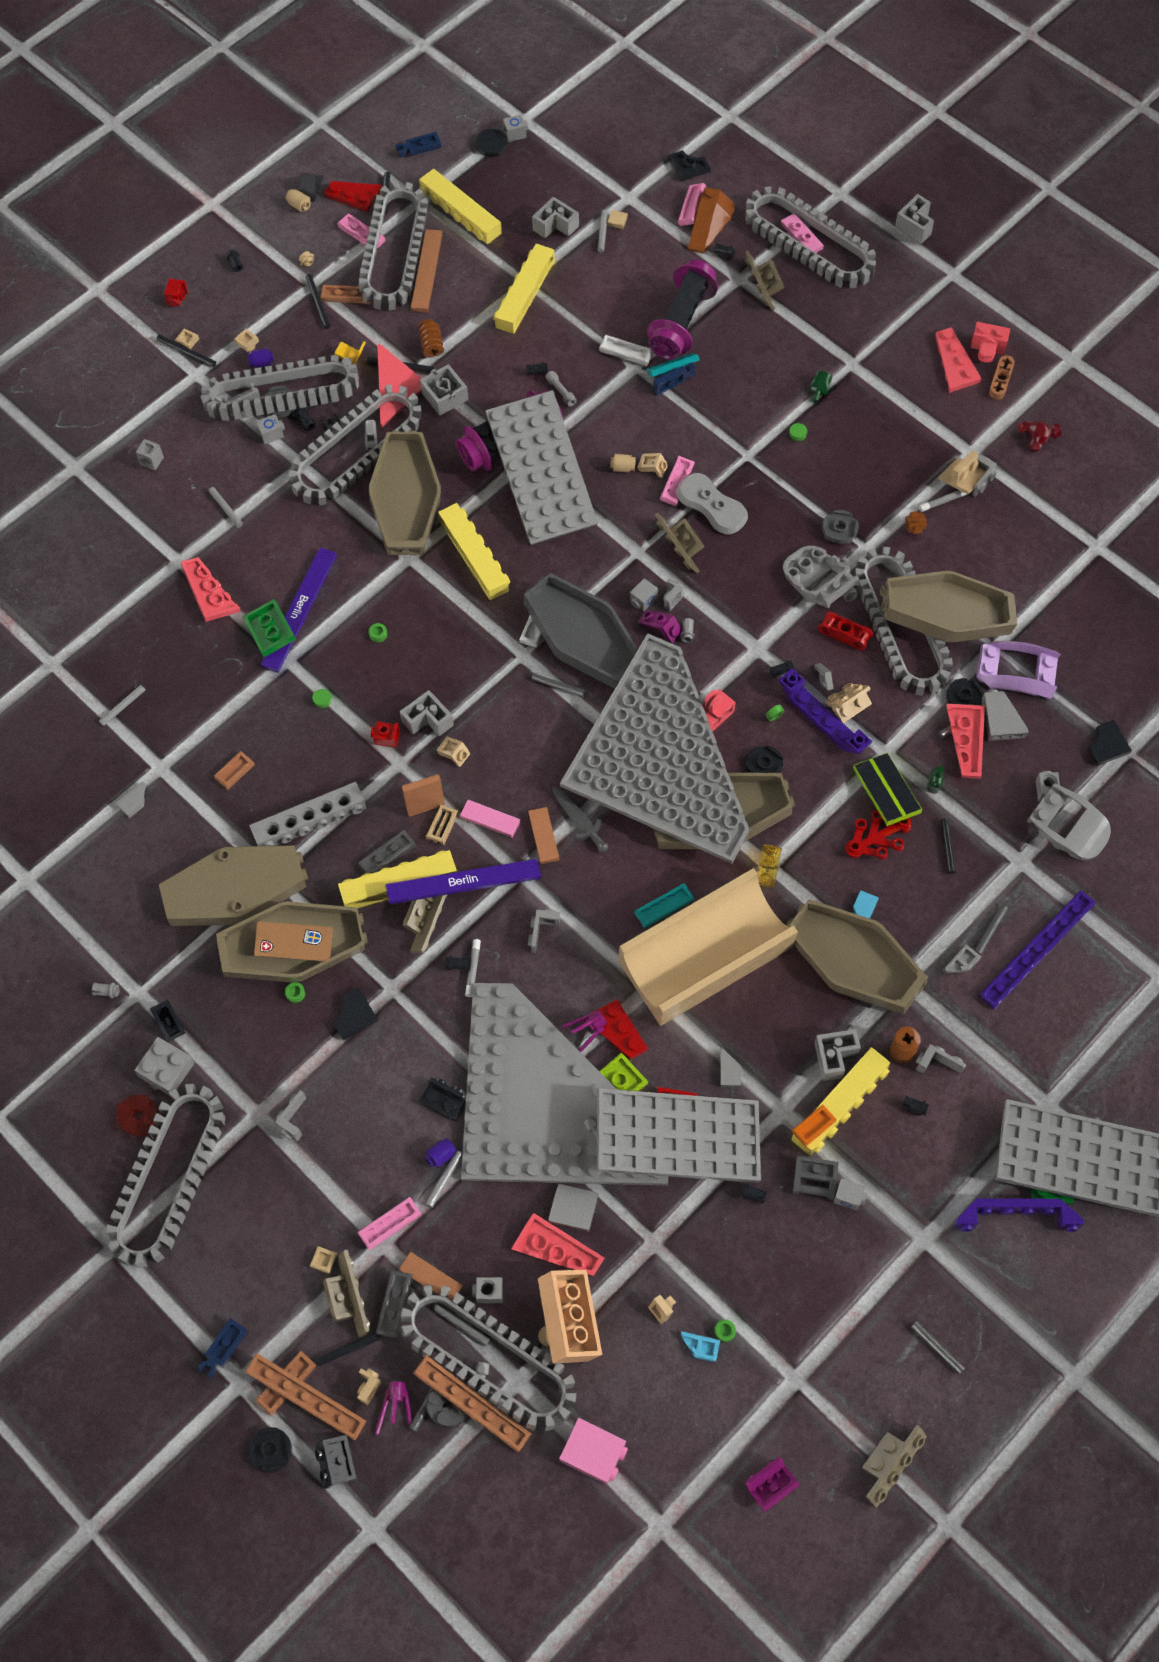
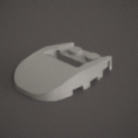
[783,546,859,608]
[1027,783,1111,861]

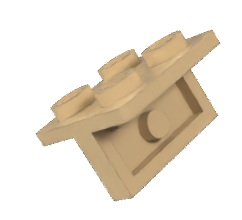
[939,450,986,494]
[824,683,872,723]

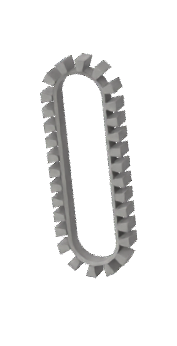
[359,182,428,310]
[745,186,876,289]
[201,355,359,421]
[289,385,421,505]
[854,547,953,696]
[106,1084,225,1268]
[401,1285,577,1431]

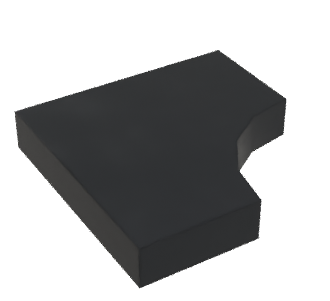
[668,150,711,182]
[1088,720,1132,766]
[333,987,378,1041]

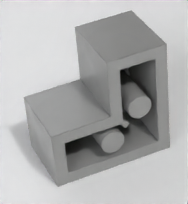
[895,194,934,244]
[532,197,579,238]
[400,690,454,736]
[814,1029,861,1081]

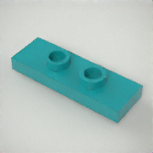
[646,353,699,377]
[634,883,695,929]

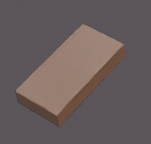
[214,751,255,790]

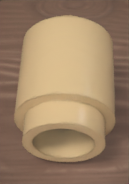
[286,189,311,212]
[610,454,636,473]

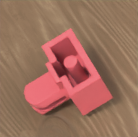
[970,322,1010,363]
[702,689,736,732]

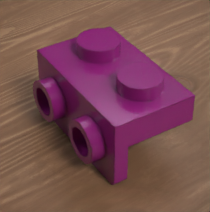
[745,1457,800,1512]

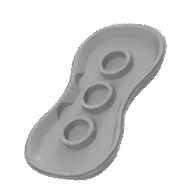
[676,473,748,534]

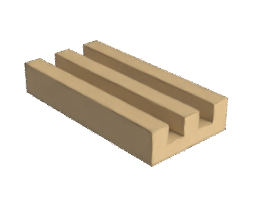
[426,804,458,846]

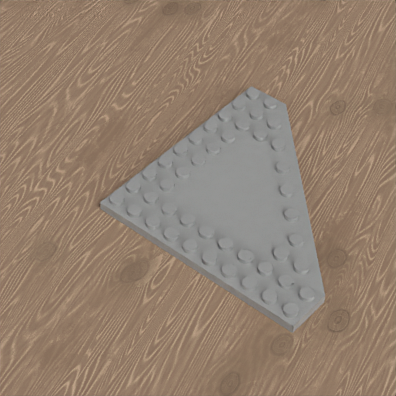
[560,633,749,864]
[461,983,668,1186]

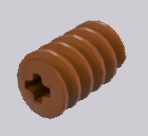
[418,319,444,358]
[890,1026,920,1063]

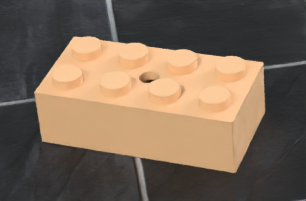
[538,1270,602,1364]

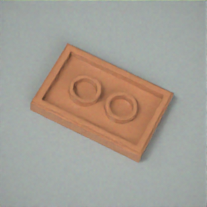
[402,774,445,817]

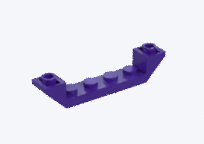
[779,669,873,754]
[953,1199,1084,1232]

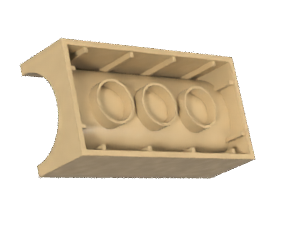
[618,868,798,1026]

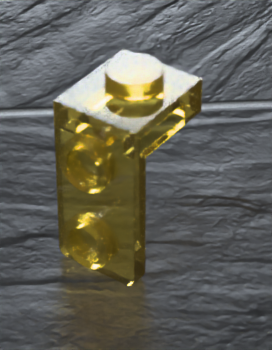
[757,844,782,888]

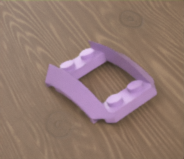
[976,641,1061,701]

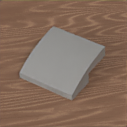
[548,1184,599,1232]

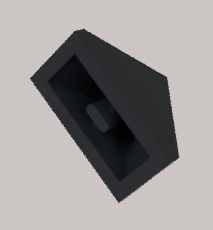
[299,173,324,202]
[150,999,185,1042]

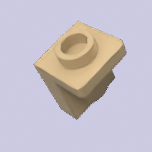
[637,453,667,478]
[436,737,470,767]
[357,1368,381,1406]

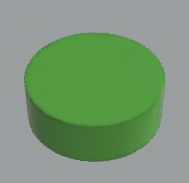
[789,423,807,441]
[369,623,387,642]
[312,689,332,708]
[765,704,784,721]
[285,982,305,1003]
[714,1319,736,1342]

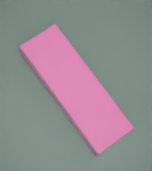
[337,213,385,248]
[460,800,520,838]

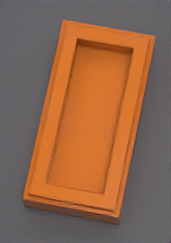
[792,1105,837,1147]

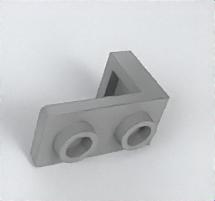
[972,454,997,497]
[528,909,560,953]
[916,1044,966,1074]
[275,1090,306,1141]

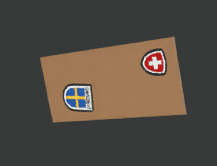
[254,921,333,962]

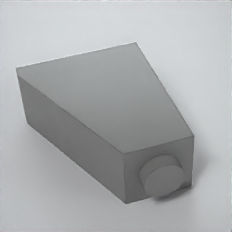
[981,690,1029,741]

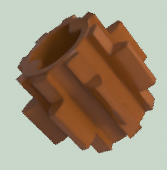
[905,511,927,534]

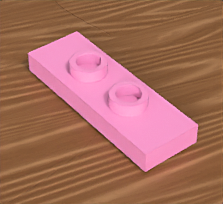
[678,183,706,226]
[781,213,824,253]
[660,456,695,506]
[357,1197,422,1251]

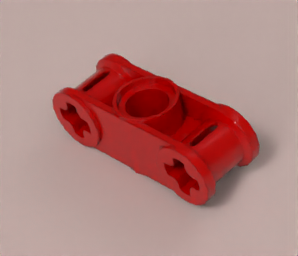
[817,611,873,651]

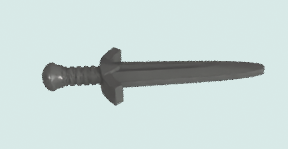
[553,787,608,853]

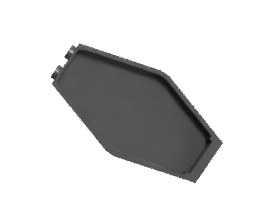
[524,573,638,689]

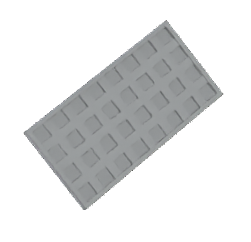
[485,390,598,546]
[597,1088,761,1183]
[995,1099,1159,1217]

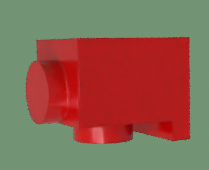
[164,278,189,307]
[370,722,400,748]

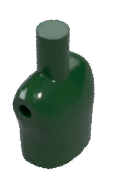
[809,371,833,403]
[927,766,944,794]

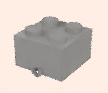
[419,364,468,416]
[135,1037,194,1096]

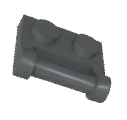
[792,1156,839,1200]

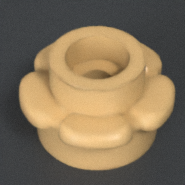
[299,251,314,267]

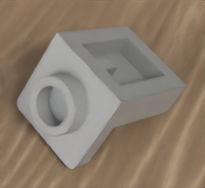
[663,579,683,612]

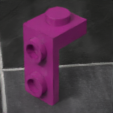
[638,610,682,643]

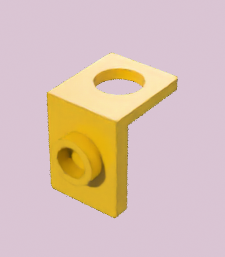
[334,341,366,365]

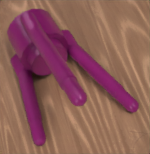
[561,1010,607,1053]
[375,1382,412,1435]

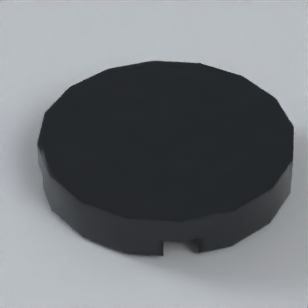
[476,129,508,157]
[946,678,984,705]
[746,746,783,773]
[248,1427,292,1473]

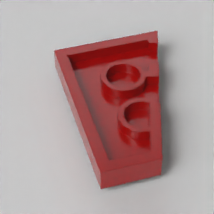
[324,181,383,212]
[584,999,648,1060]

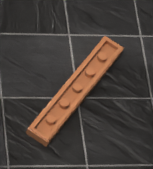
[411,229,443,313]
[245,1353,367,1441]
[413,1355,531,1452]

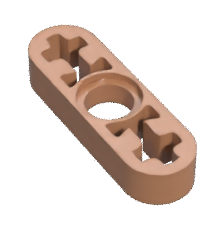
[989,355,1015,400]

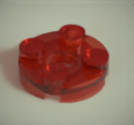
[117,1095,159,1136]

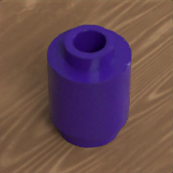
[248,348,274,368]
[425,1138,456,1168]

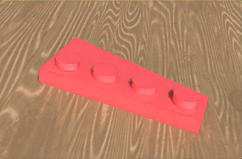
[935,327,981,393]
[181,557,240,622]
[946,704,985,779]
[511,1213,605,1276]

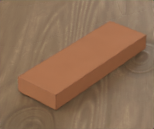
[321,285,371,304]
[528,807,559,864]
[399,1252,463,1301]
[255,1351,317,1416]

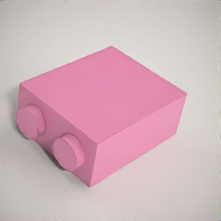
[560,1418,628,1485]

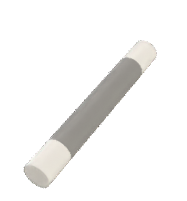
[919,490,967,512]
[465,939,481,997]

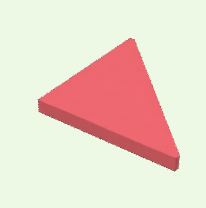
[378,343,422,428]

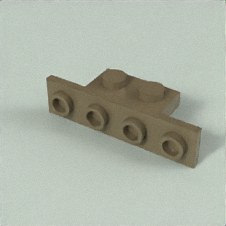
[745,250,785,311]
[655,513,705,573]
[402,895,447,954]
[323,1250,370,1339]
[862,1425,927,1508]

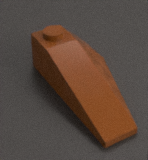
[688,187,735,254]

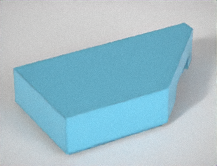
[853,890,879,919]
[681,1331,720,1363]

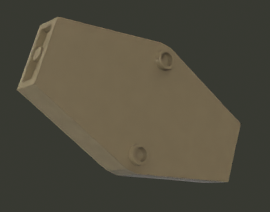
[369,431,441,555]
[880,571,1017,642]
[653,773,795,849]
[159,846,308,926]
[786,899,928,1014]
[216,901,368,983]

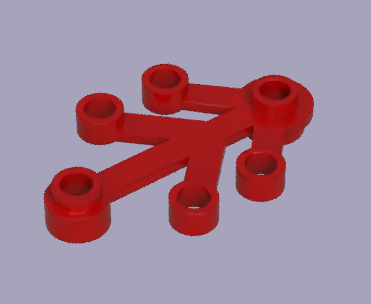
[845,810,912,860]

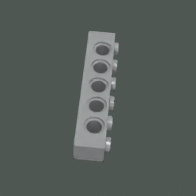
[249,782,366,846]

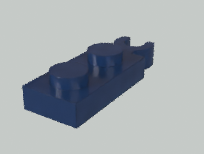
[396,132,442,157]
[653,362,696,396]
[198,1318,249,1378]

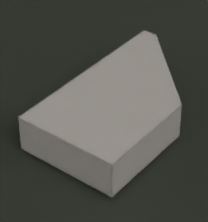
[814,663,834,690]
[116,781,146,818]
[942,944,981,974]
[720,1049,741,1087]

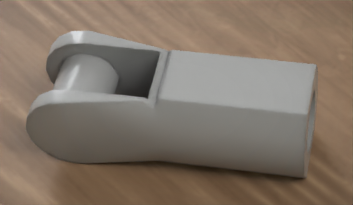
[364,420,377,450]

